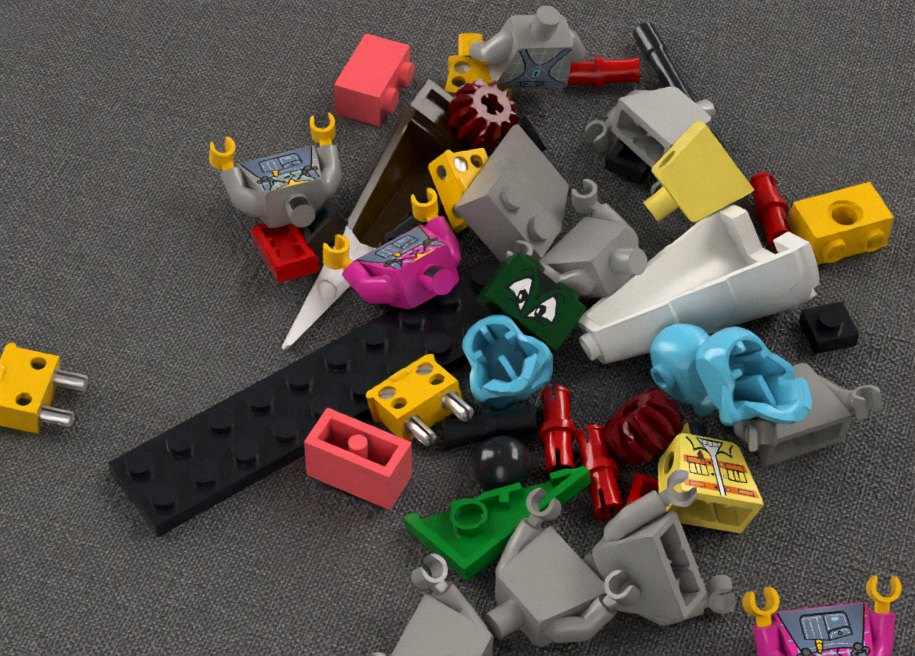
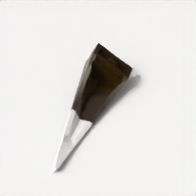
[282,79,482,351]

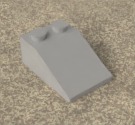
[454,124,569,263]

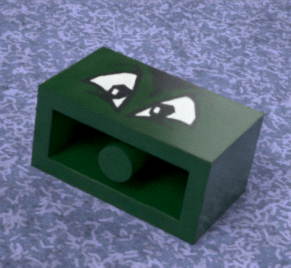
[475,252,587,353]

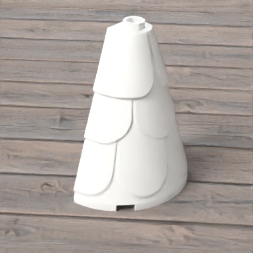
[578,203,819,364]

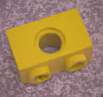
[789,182,894,265]

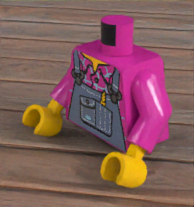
[323,188,461,309]
[742,575,902,656]

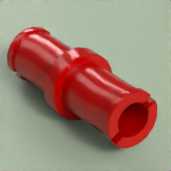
[567,56,640,88]
[749,172,794,250]
[539,385,576,478]
[575,424,624,520]

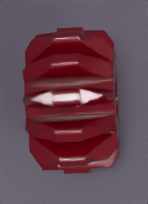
[447,78,520,152]
[603,388,684,466]

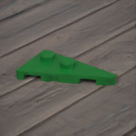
[404,465,591,581]

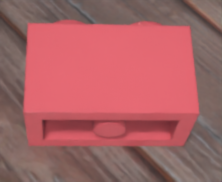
[334,33,415,127]
[304,408,412,510]

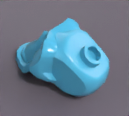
[462,314,553,410]
[650,323,717,418]
[695,326,812,426]

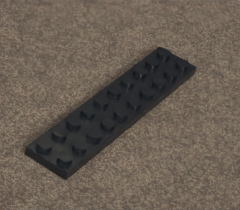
[108,257,498,537]

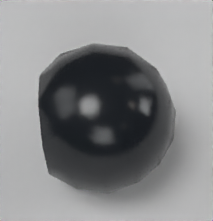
[473,436,533,491]

